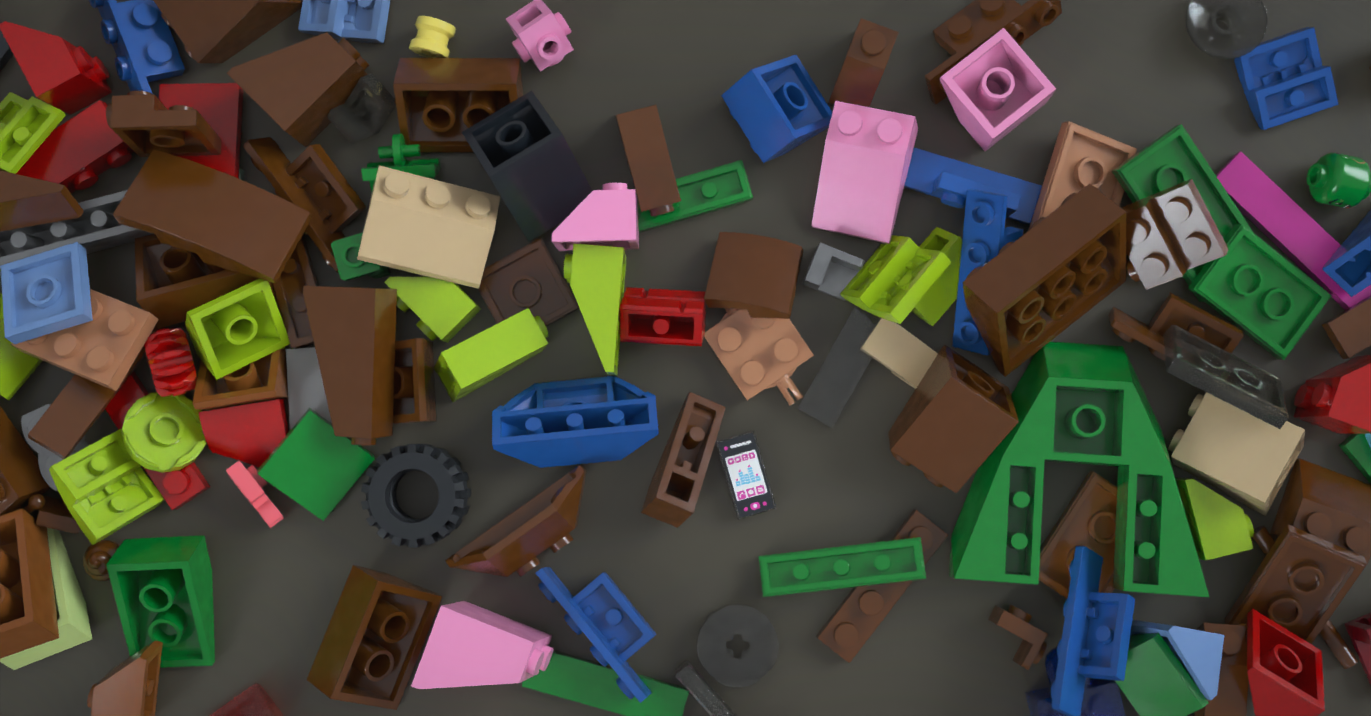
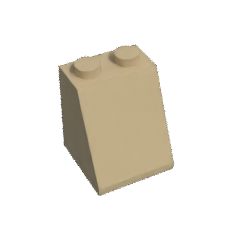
[1168,386,1305,516]

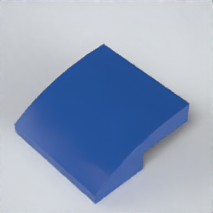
[1232,27,1339,130]

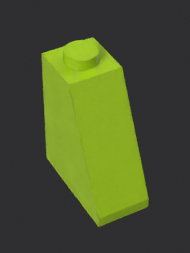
[434,308,549,402]

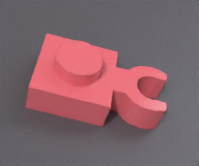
[226,461,284,529]

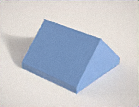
[1131,620,1224,700]

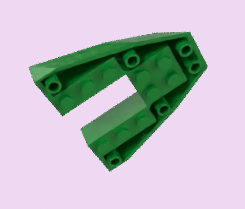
[949,342,1209,597]

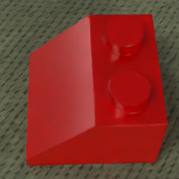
[0,21,112,115]
[1294,355,1371,434]
[1247,609,1325,716]

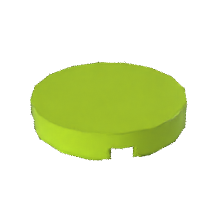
[121,392,206,473]

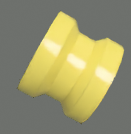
[409,16,456,58]

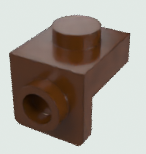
[988,604,1048,670]

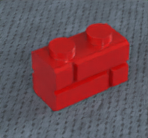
[620,287,706,346]

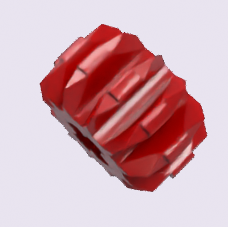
[144,328,197,397]

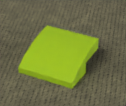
[0,92,66,174]
[840,235,951,324]
[49,429,165,545]

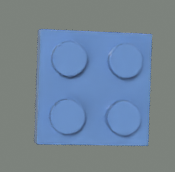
[0,242,93,344]

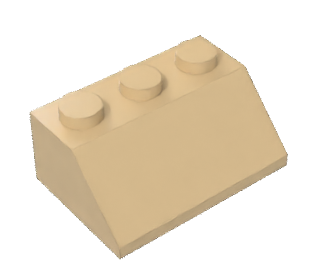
[357,165,500,289]

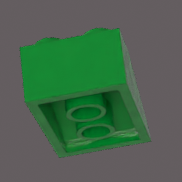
[106,535,215,668]

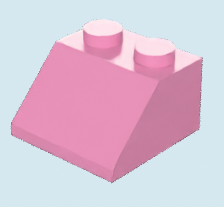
[940,28,1056,151]
[552,183,639,251]

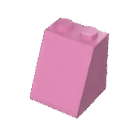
[411,601,553,689]

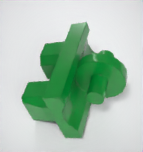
[361,134,441,191]

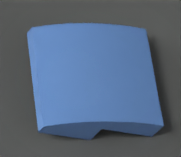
[298,0,390,44]

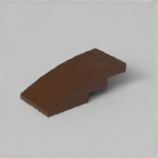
[113,149,313,283]

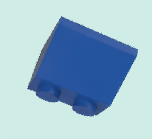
[721,55,832,163]

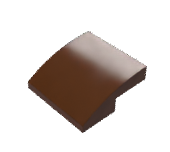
[704,232,804,319]

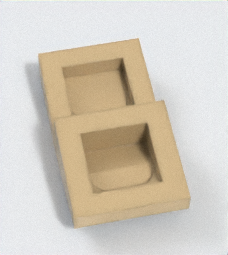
[860,318,938,389]

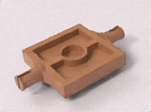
[704,308,814,406]

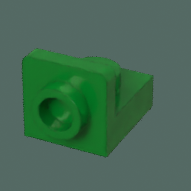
[331,233,391,281]

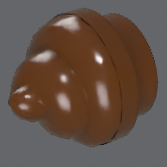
[83,540,120,581]

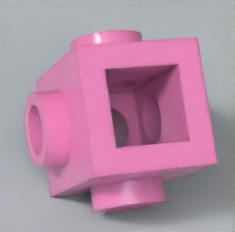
[506,0,574,72]

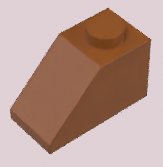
[87,641,163,716]

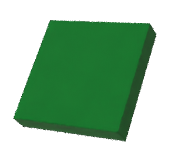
[257,407,375,521]

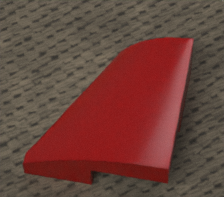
[199,399,288,467]

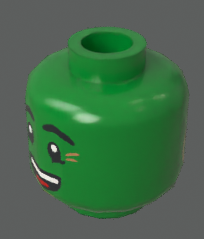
[1306,152,1371,208]

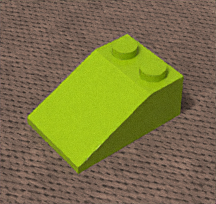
[564,244,627,376]

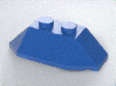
[492,376,659,468]

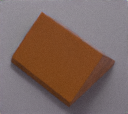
[192,347,288,410]

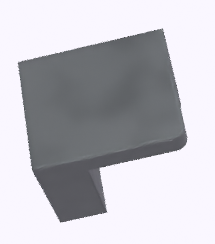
[802,243,865,301]

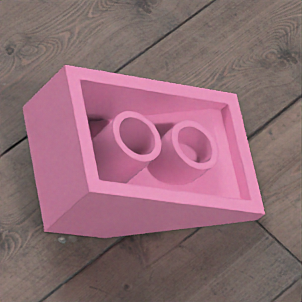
[811,101,918,244]

